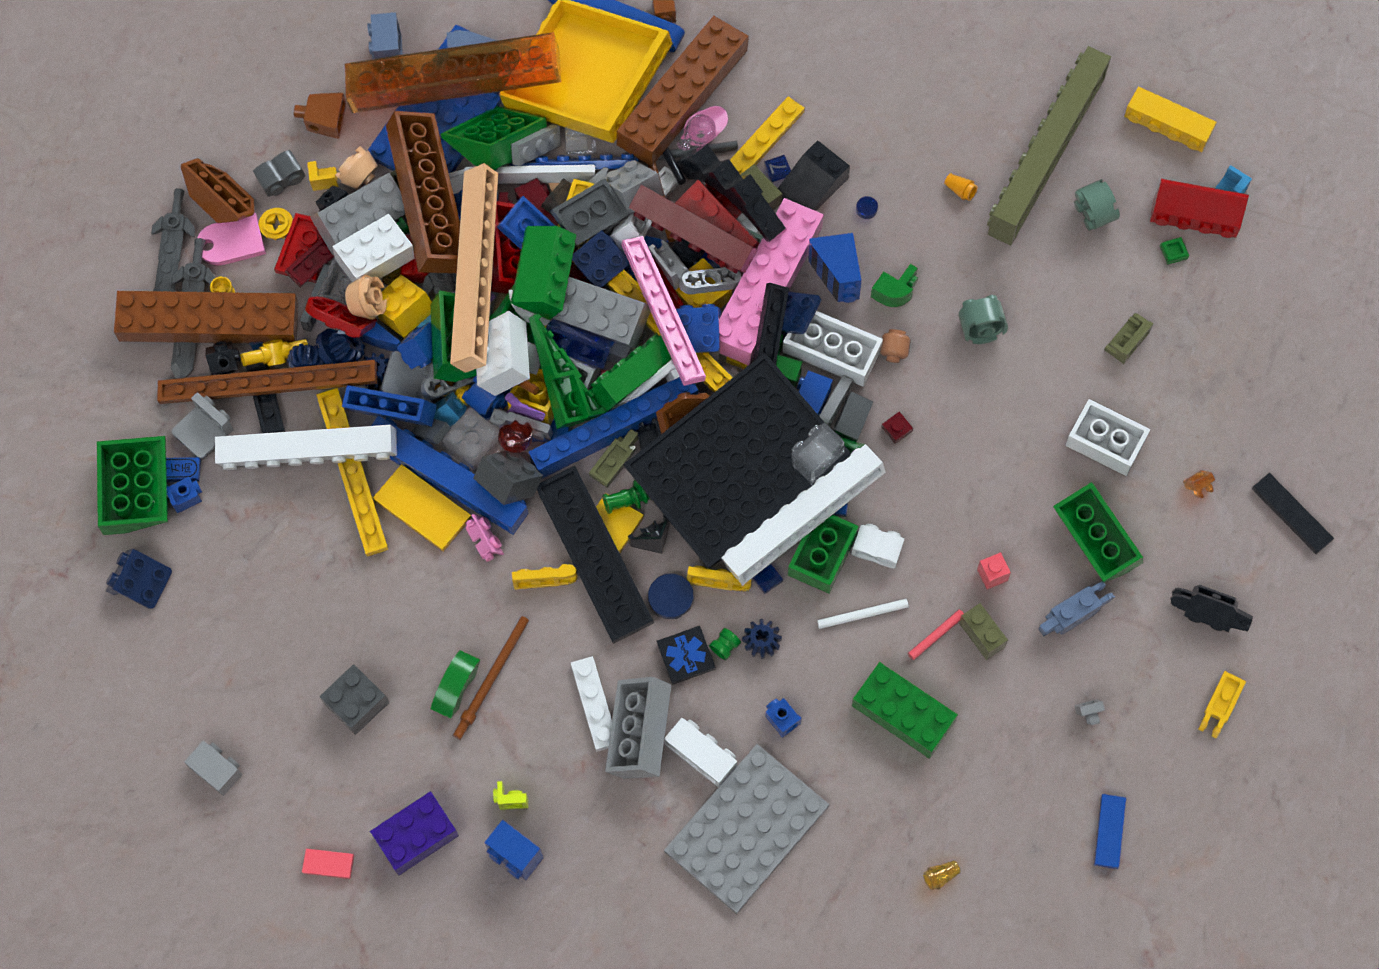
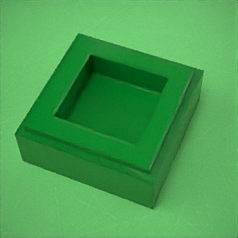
[1160,237,1189,265]

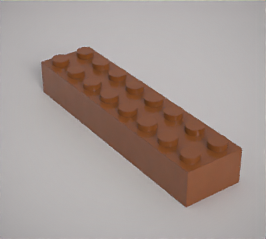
[616,16,749,166]
[386,111,460,274]
[114,291,298,344]

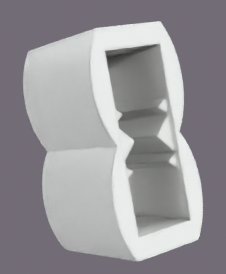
[851,524,904,568]

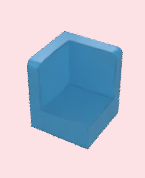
[1215,165,1252,194]
[434,392,467,426]

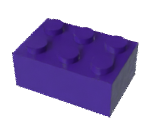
[370,791,459,876]

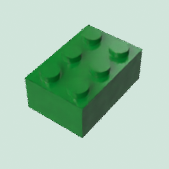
[788,515,859,594]

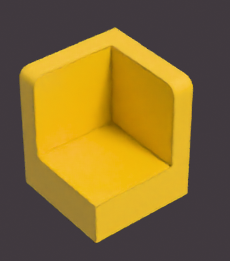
[307,161,339,191]

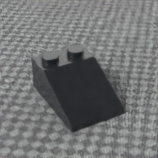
[778,140,850,211]

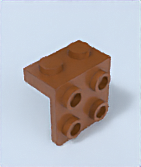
[656,392,711,434]

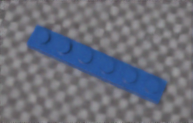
[509,153,639,169]

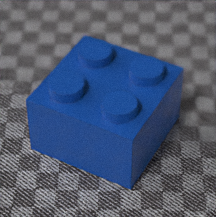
[484,820,544,880]

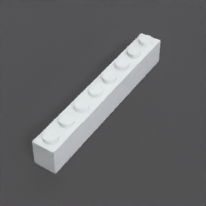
[215,425,397,470]
[721,444,886,586]

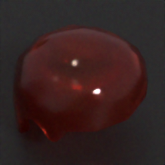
[498,420,533,453]

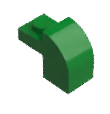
[871,264,918,307]

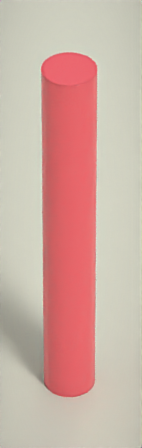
[908,609,964,660]

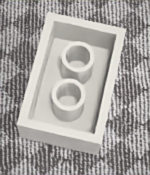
[332,214,415,282]
[476,311,530,396]
[1065,399,1150,476]

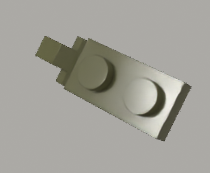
[589,429,638,488]

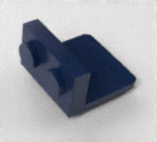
[572,230,630,288]
[781,292,821,341]
[106,549,172,609]

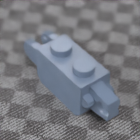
[1038,581,1115,637]

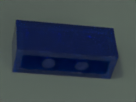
[546,319,615,369]

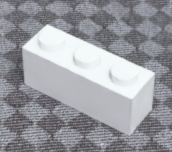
[664,718,737,788]

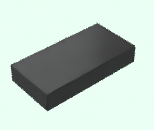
[411,419,451,444]

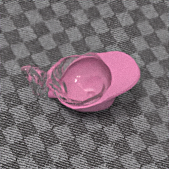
[676,106,728,151]

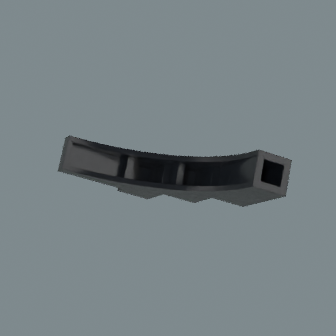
[677,144,786,242]

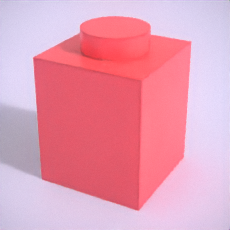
[977,552,1011,589]

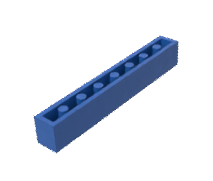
[528,377,699,479]
[371,415,529,535]

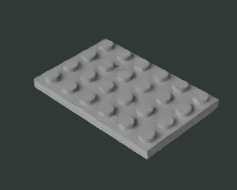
[664,744,830,914]

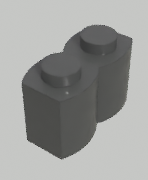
[253,150,305,197]

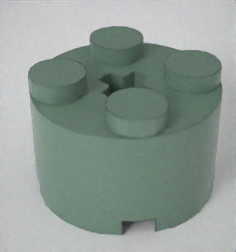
[1074,179,1120,231]
[958,295,1008,344]

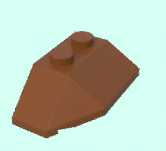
[181,158,254,223]

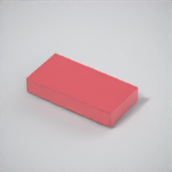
[302,849,354,879]

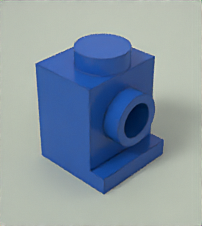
[167,477,202,513]
[765,698,802,738]

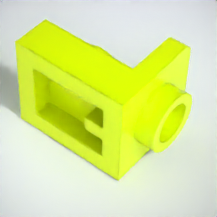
[493,781,528,810]

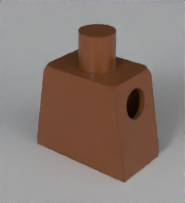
[294,93,346,139]

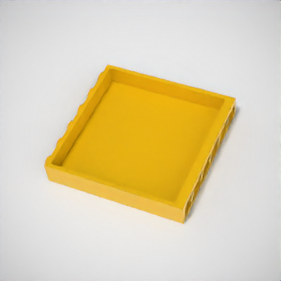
[499,0,673,143]

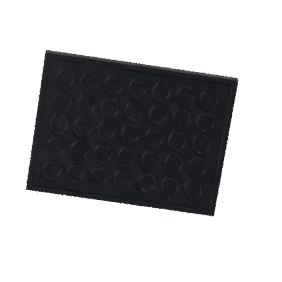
[623,353,851,569]

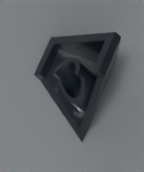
[628,515,670,554]

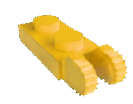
[512,564,577,590]
[687,565,752,592]
[1198,671,1246,738]

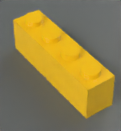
[1124,86,1217,152]

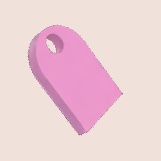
[197,213,266,266]

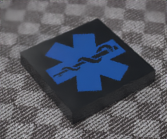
[656,626,716,685]

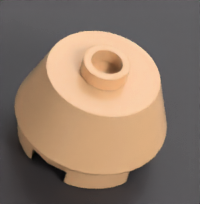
[335,146,378,190]
[345,275,387,319]

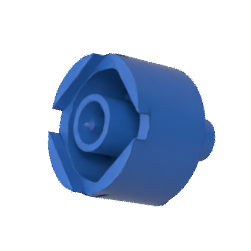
[462,376,513,421]

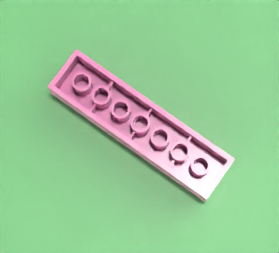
[719,198,824,366]

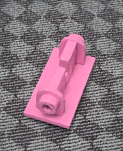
[465,514,504,562]

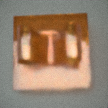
[1183,470,1215,498]

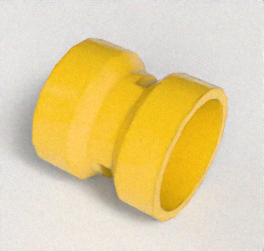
[210,276,235,292]

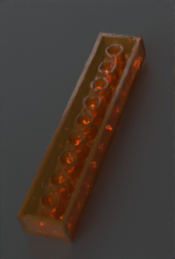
[345,32,562,113]

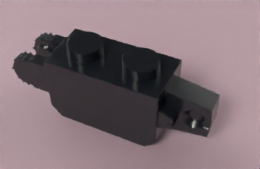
[1170,585,1253,632]

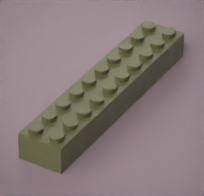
[987,46,1111,246]

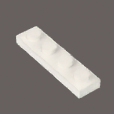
[571,656,612,752]

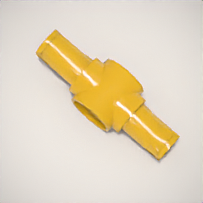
[240,339,308,366]

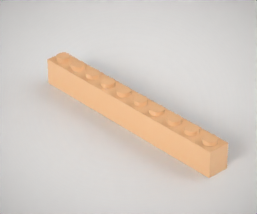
[450,163,498,373]

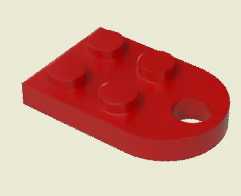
[305,297,377,338]

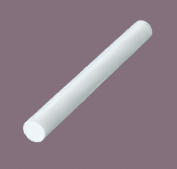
[611,360,676,410]
[817,599,909,629]

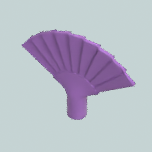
[505,393,546,422]

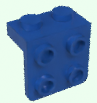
[676,304,721,353]

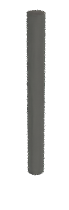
[657,141,738,161]

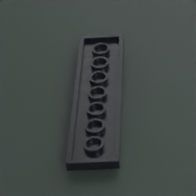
[537,466,654,644]

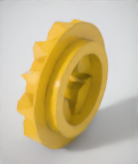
[259,208,293,241]

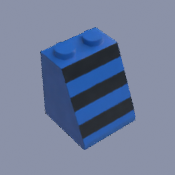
[808,233,862,303]

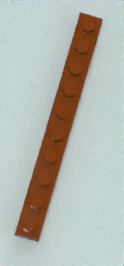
[157,360,377,404]

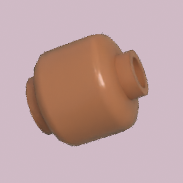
[880,329,911,363]

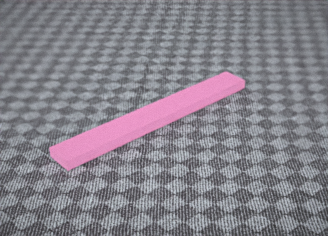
[621,236,706,386]

